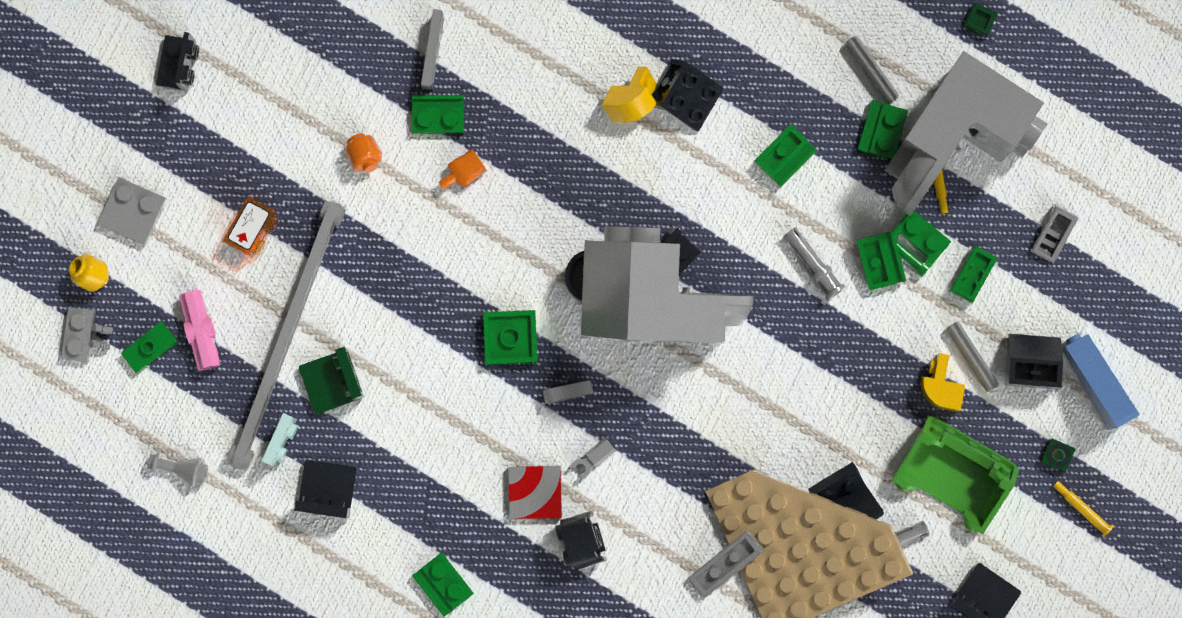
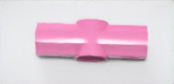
[179,290,221,371]

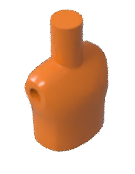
[438,149,487,190]

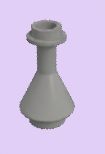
[147,452,208,488]

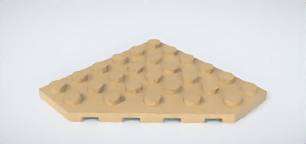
[706,470,913,618]

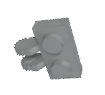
[61,307,113,363]

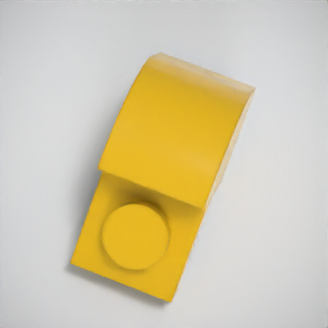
[602,66,657,123]
[921,353,965,412]

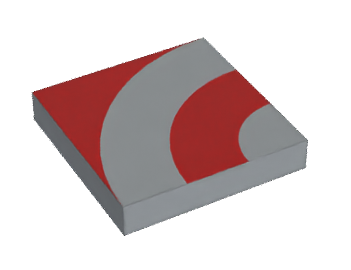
[508,466,562,519]

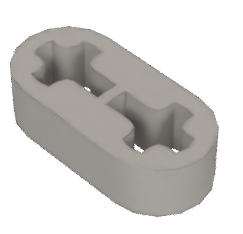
[542,381,594,404]

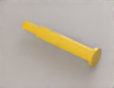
[934,170,949,214]
[1053,481,1114,537]

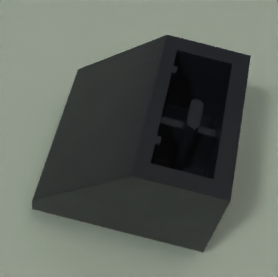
[1005,334,1063,390]

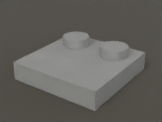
[97,177,167,246]

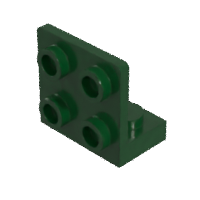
[299,346,365,415]

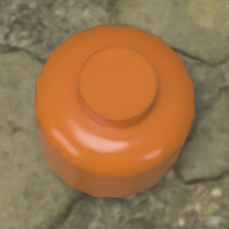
[344,133,382,173]

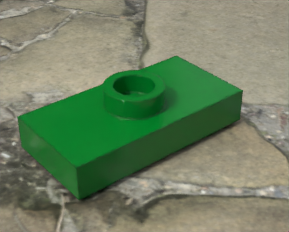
[949,245,998,304]
[120,321,178,374]

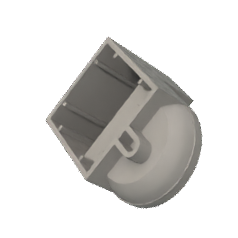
[885,51,1047,216]
[581,226,754,343]

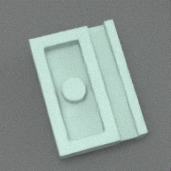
[262,413,298,467]

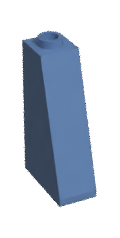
[1062,333,1140,430]

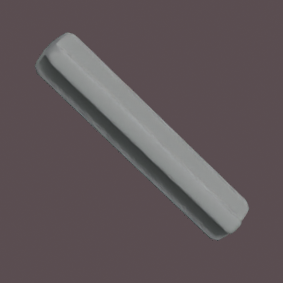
[845,36,899,104]
[947,321,999,392]

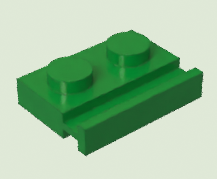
[412,95,464,134]
[857,100,908,160]
[754,124,817,188]
[856,230,906,291]
[412,552,474,617]

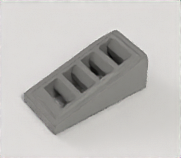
[1030,204,1079,264]

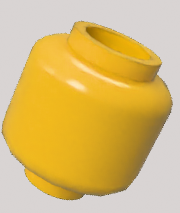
[69,254,109,292]

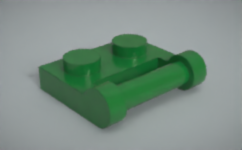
[894,211,952,277]

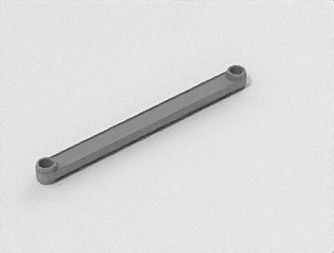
[227,200,346,471]

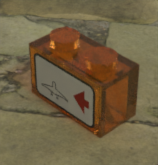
[223,196,279,259]

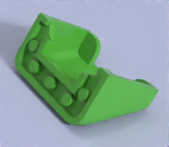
[892,416,1019,534]

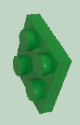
[483,310,538,365]

